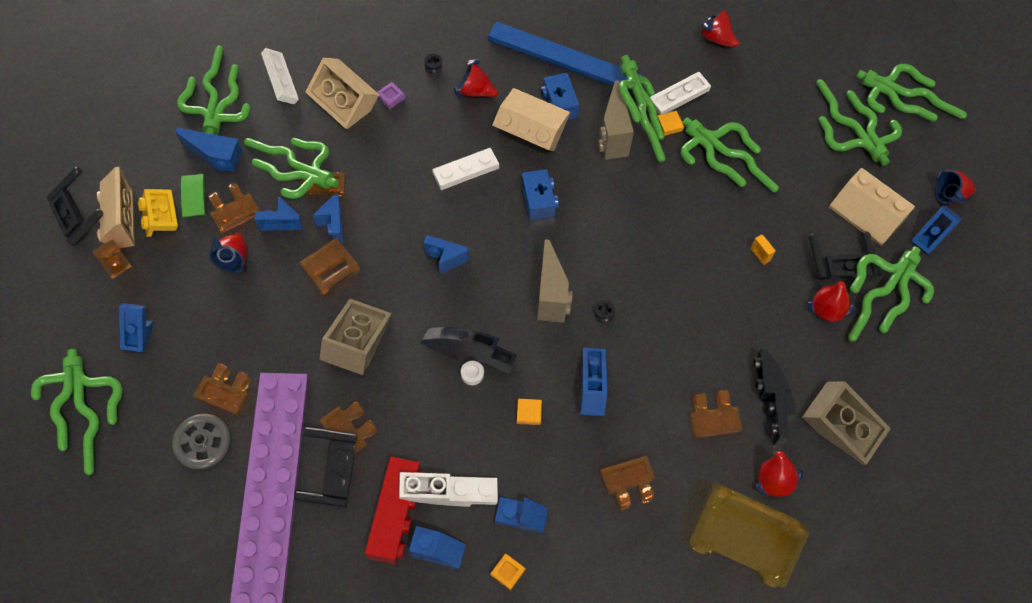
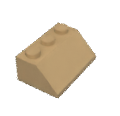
[306,58,379,129]
[493,88,571,151]
[97,167,135,250]
[829,168,915,246]

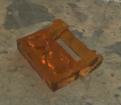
[299,238,360,294]

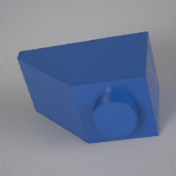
[911,206,963,254]
[409,526,466,570]

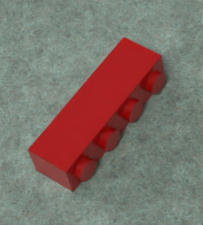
[365,457,424,565]

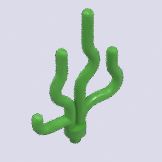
[177,45,251,135]
[619,55,665,162]
[856,64,967,122]
[816,79,902,166]
[681,117,779,192]
[244,138,339,199]
[848,246,934,342]
[31,349,123,475]

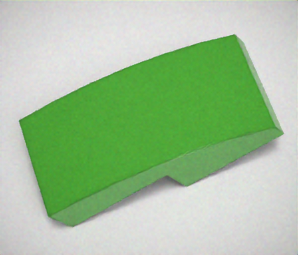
[181,174,207,218]

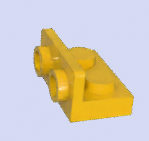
[138,189,178,237]

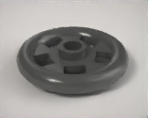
[172,413,231,469]

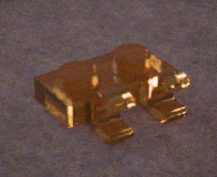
[208,182,260,233]
[193,363,252,416]
[690,390,743,438]
[320,402,378,454]
[600,456,655,510]

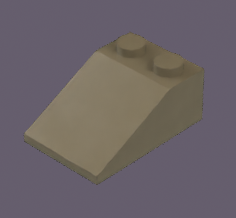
[598,80,634,160]
[537,239,573,323]
[319,299,392,375]
[802,381,891,465]

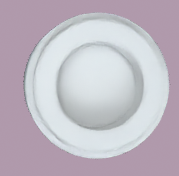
[461,361,484,385]

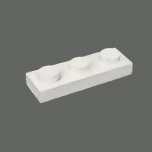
[261,48,299,104]
[650,72,711,115]
[432,148,499,190]

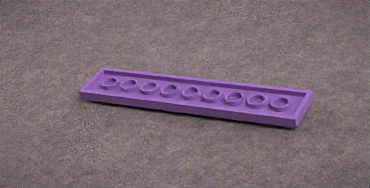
[230,373,309,603]

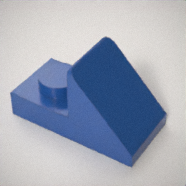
[313,194,343,244]
[255,197,303,231]
[423,235,469,273]
[119,303,153,352]
[495,497,548,533]

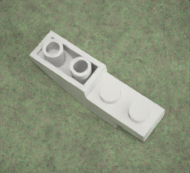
[399,472,498,507]

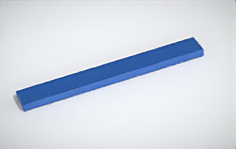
[488,21,643,94]

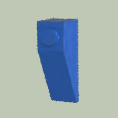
[175,128,242,172]
[581,348,607,416]

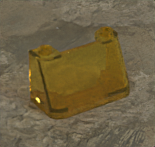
[689,482,810,588]

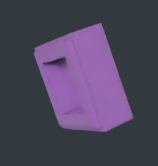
[377,82,405,110]

